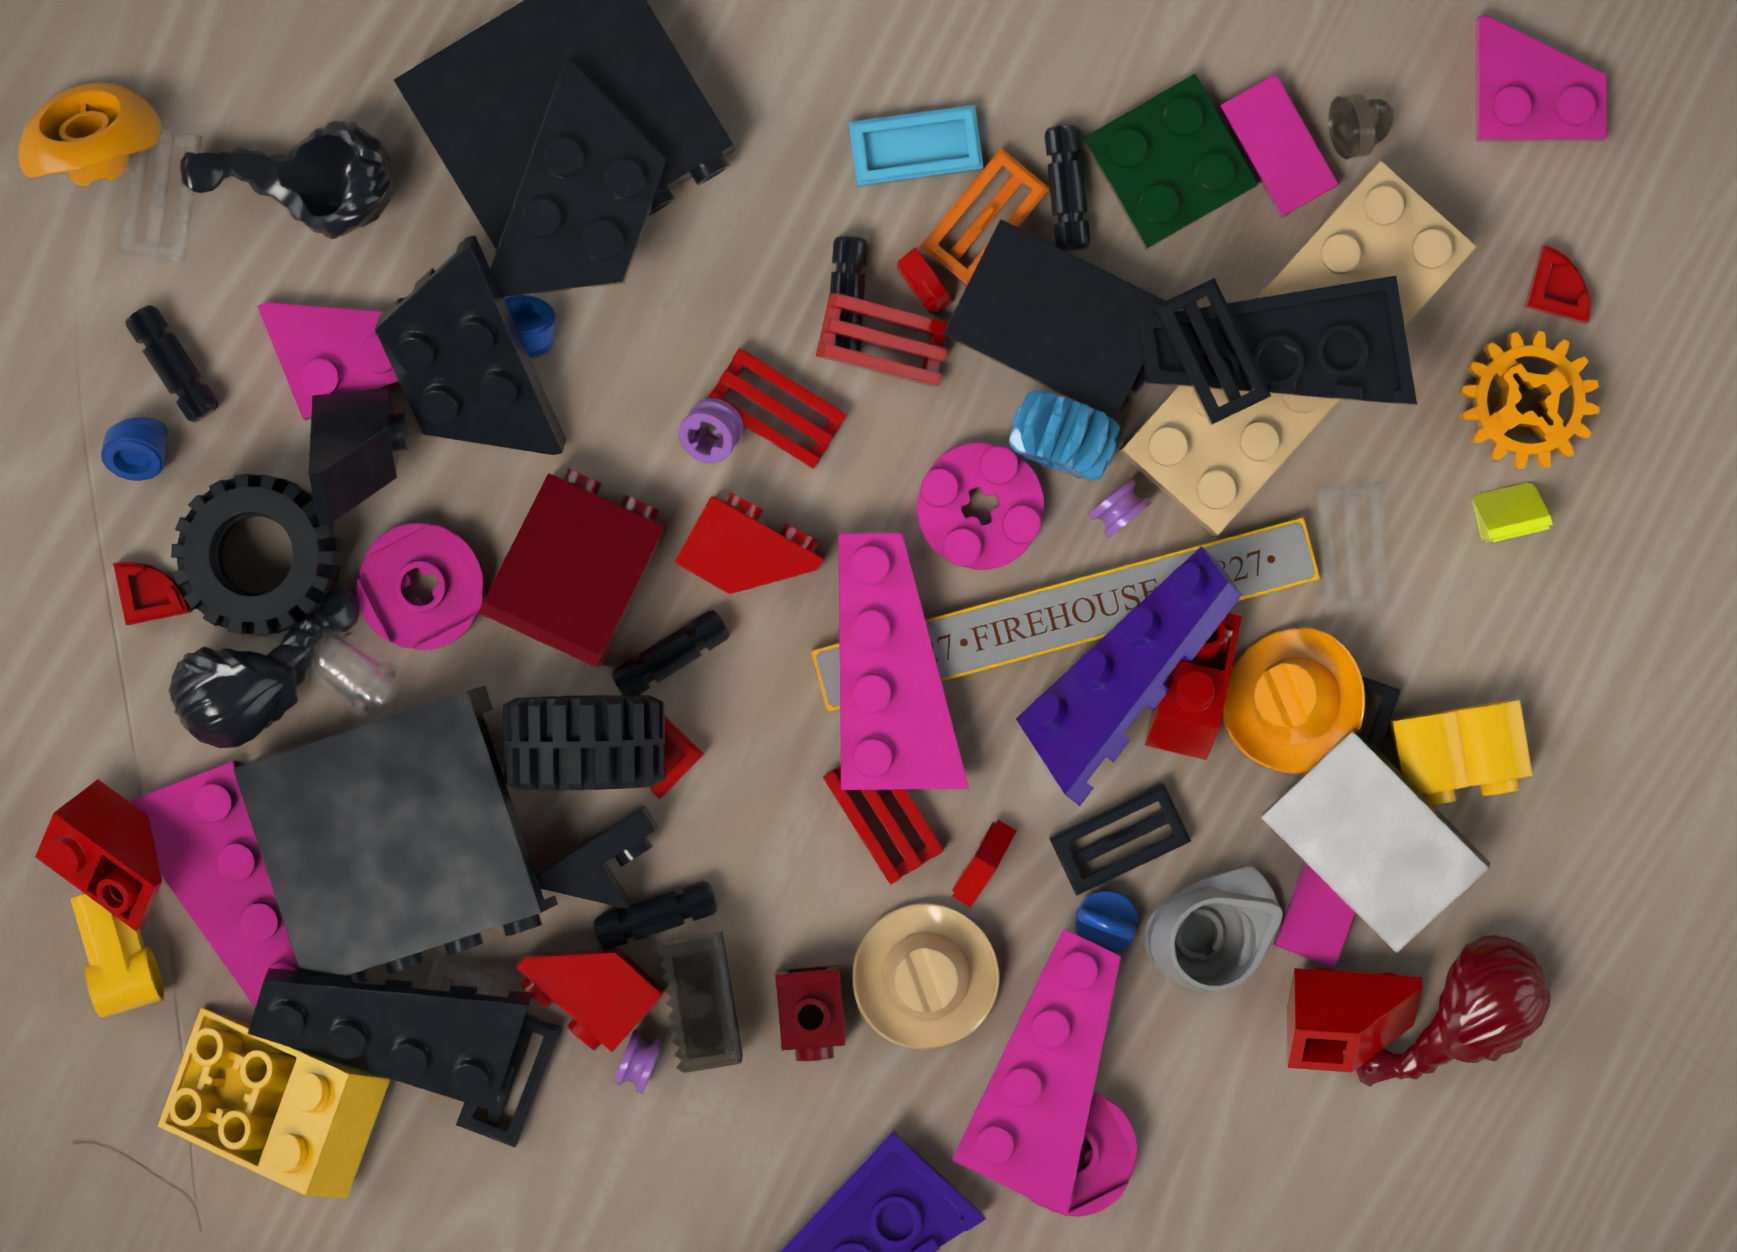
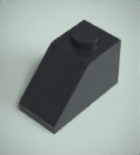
[308,388,409,525]

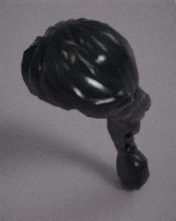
[180,121,394,239]
[168,586,360,749]

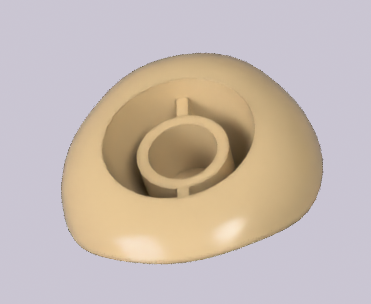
[852,903,999,1050]

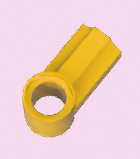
[70,894,164,1018]

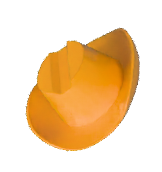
[18,82,162,187]
[1222,628,1365,774]

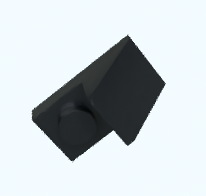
[536,806,658,909]

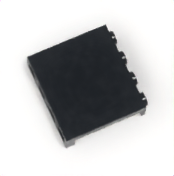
[393,0,735,250]
[233,686,558,983]

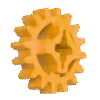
[1458,331,1600,470]

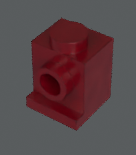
[775,964,846,1061]

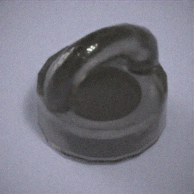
[1328,93,1393,160]

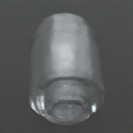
[306,631,401,718]

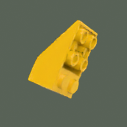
[158,1007,390,1199]

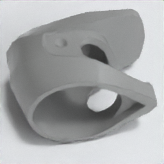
[1144,865,1283,992]

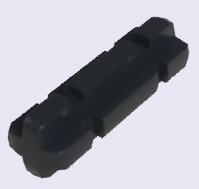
[1045,125,1090,251]
[830,236,868,352]
[125,305,218,422]
[611,610,730,695]
[593,881,717,950]

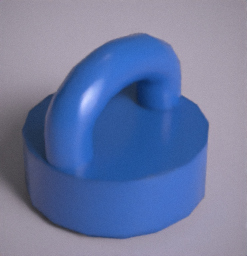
[504,295,555,359]
[101,417,168,481]
[1074,889,1139,953]

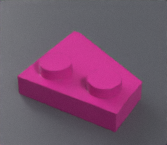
[1476,16,1607,142]
[257,302,399,421]

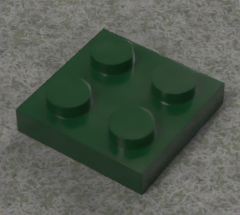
[1083,74,1258,250]

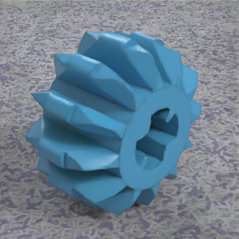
[1009,390,1120,481]

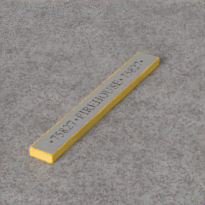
[811,517,1320,713]

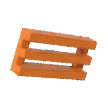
[920,148,1050,287]

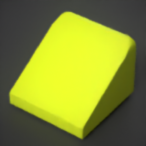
[1472,482,1553,543]

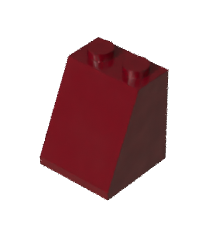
[478,468,668,668]

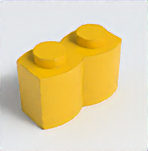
[1390,699,1533,805]

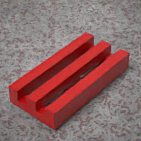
[816,293,948,387]
[708,348,847,470]
[823,765,944,885]

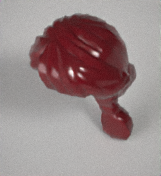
[1356,935,1551,1087]

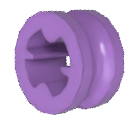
[679,398,743,464]
[1088,478,1152,538]
[613,1029,664,1094]

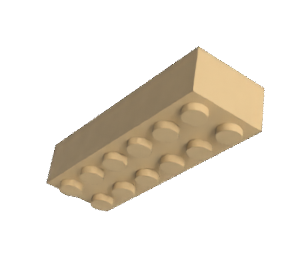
[1118,161,1477,536]

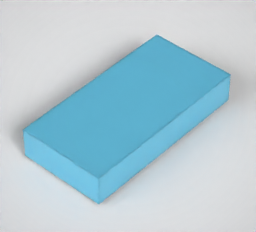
[848,105,983,187]

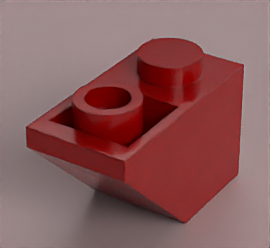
[674,492,824,594]
[1145,613,1242,760]
[35,779,162,931]
[516,947,666,1053]
[1287,968,1423,1073]

